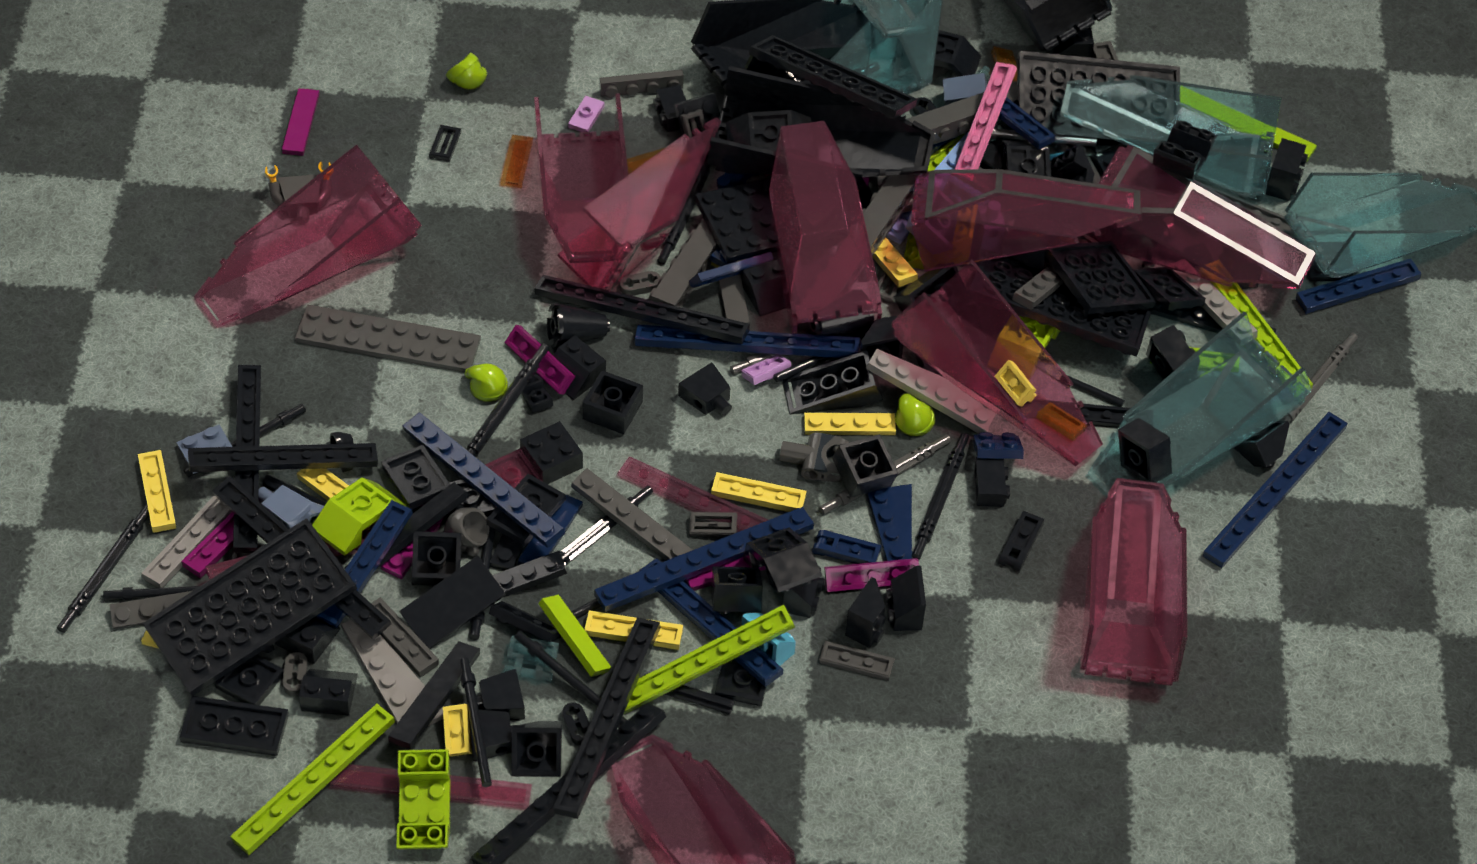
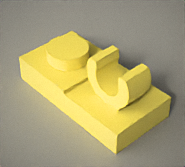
[994,360,1037,407]
[443,704,472,756]

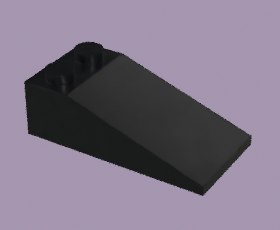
[783,350,883,414]

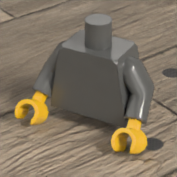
[265,162,332,223]

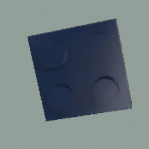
[973,432,1024,459]

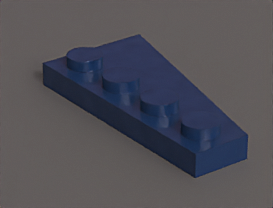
[867,484,912,561]

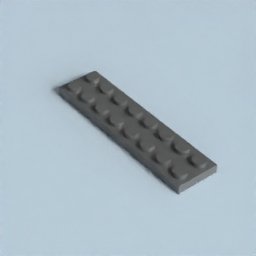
[295,304,481,373]

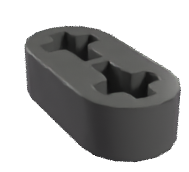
[620,271,661,296]
[283,652,308,696]

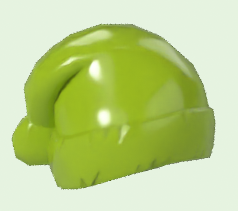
[446,53,487,89]
[464,363,508,402]
[895,393,935,436]

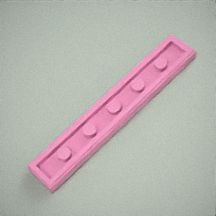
[952,62,1017,182]

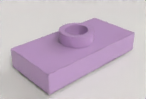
[568,96,605,134]
[741,354,791,385]

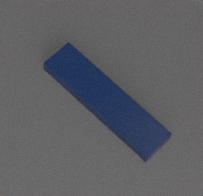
[998,97,1056,149]
[689,252,774,288]
[518,495,583,565]

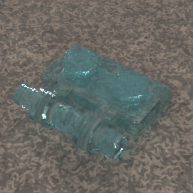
[504,636,559,683]

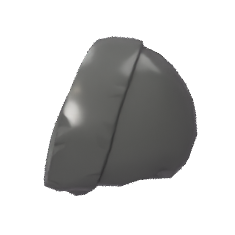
[444,507,489,557]

